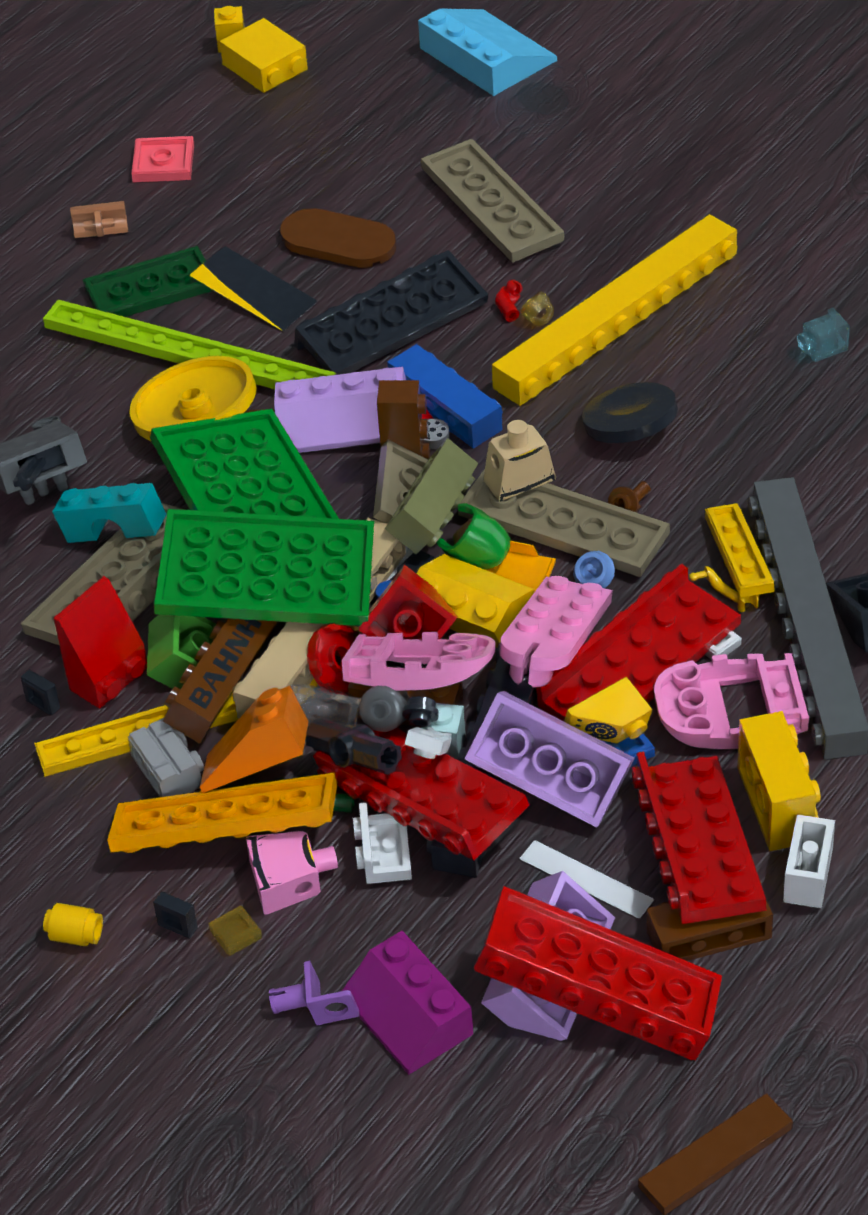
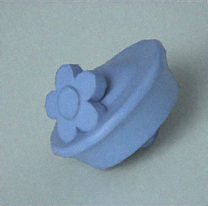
[573,551,615,589]

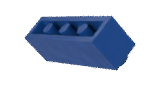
[387,344,503,449]

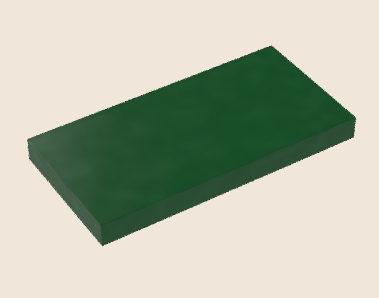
[83,246,214,317]

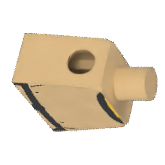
[484,420,556,502]

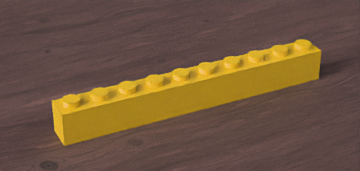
[492,214,737,406]

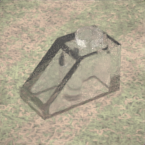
[290,684,361,728]

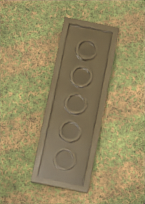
[421,139,564,262]
[457,469,670,577]

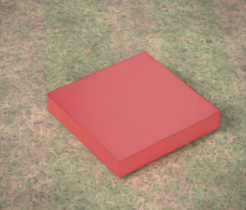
[131,136,194,183]

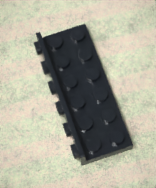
[294,250,489,375]

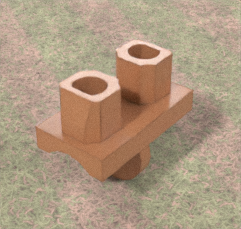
[70,201,128,238]

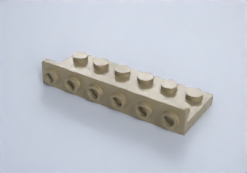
[20,503,185,645]

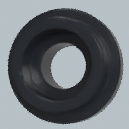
[402,696,439,727]

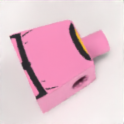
[246,831,338,915]

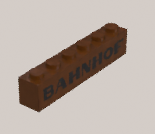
[163,618,279,743]

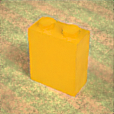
[220,18,308,93]

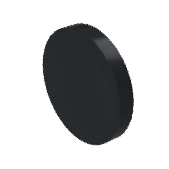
[582,382,678,443]

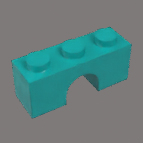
[52,483,167,543]

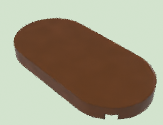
[280,208,396,268]

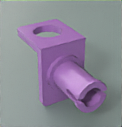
[269,961,359,1025]

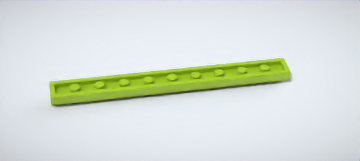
[43,299,336,389]

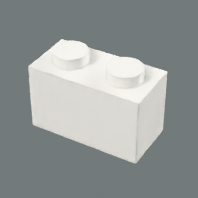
[783,814,835,908]

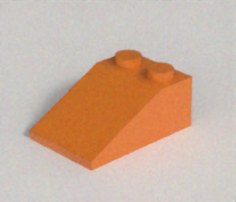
[200,685,309,793]

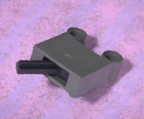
[0,416,87,505]

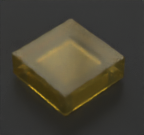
[209,905,262,956]

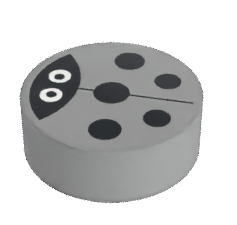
[424,419,449,449]

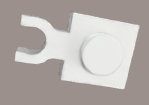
[405,727,452,759]

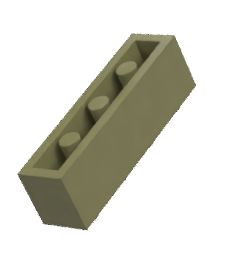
[385,438,478,554]

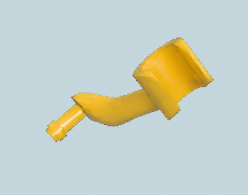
[689,566,759,612]

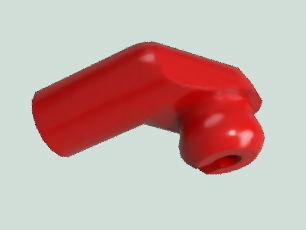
[495,280,523,322]

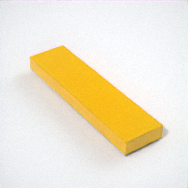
[705,503,774,598]

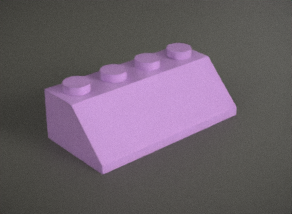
[274,367,406,453]
[465,691,635,827]
[481,871,615,1041]

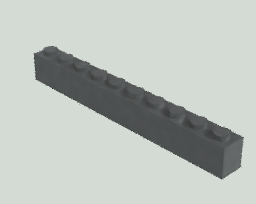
[748,477,868,760]

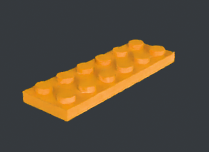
[107,773,337,853]

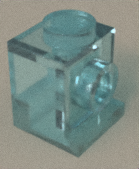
[797,308,850,362]

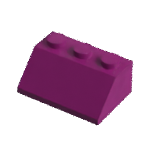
[342,931,473,1075]

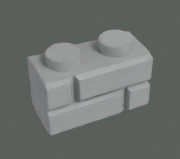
[128,718,204,797]

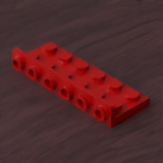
[536,564,741,721]
[313,725,530,861]
[631,752,767,924]
[474,886,722,1060]

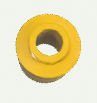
[43,903,103,947]

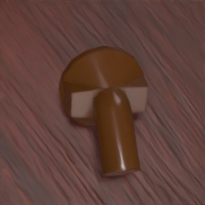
[608,481,651,513]

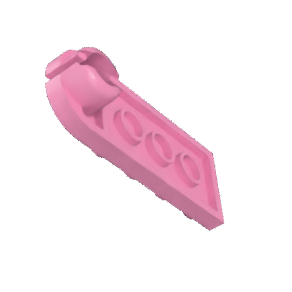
[500,576,613,688]

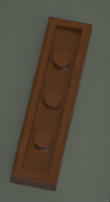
[638,1093,793,1215]

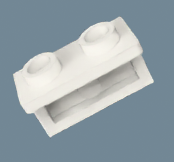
[353,803,412,884]

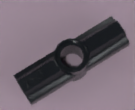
[305,718,402,774]

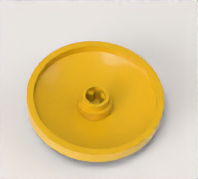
[129,356,257,441]

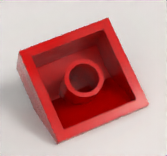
[358,565,458,664]

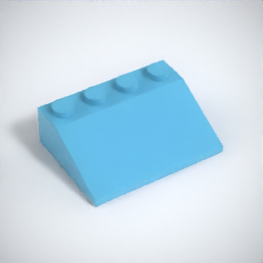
[418,9,557,96]

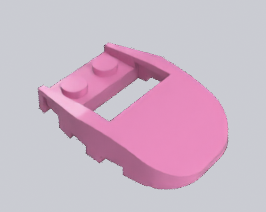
[342,632,495,691]
[654,653,809,749]

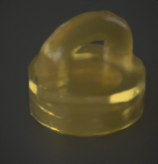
[520,291,554,326]

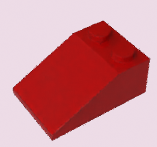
[54,576,147,709]

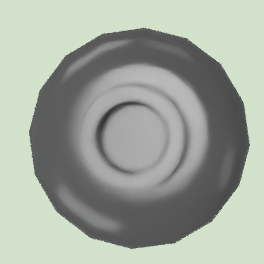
[360,685,409,732]

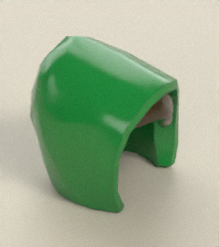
[437,503,510,570]

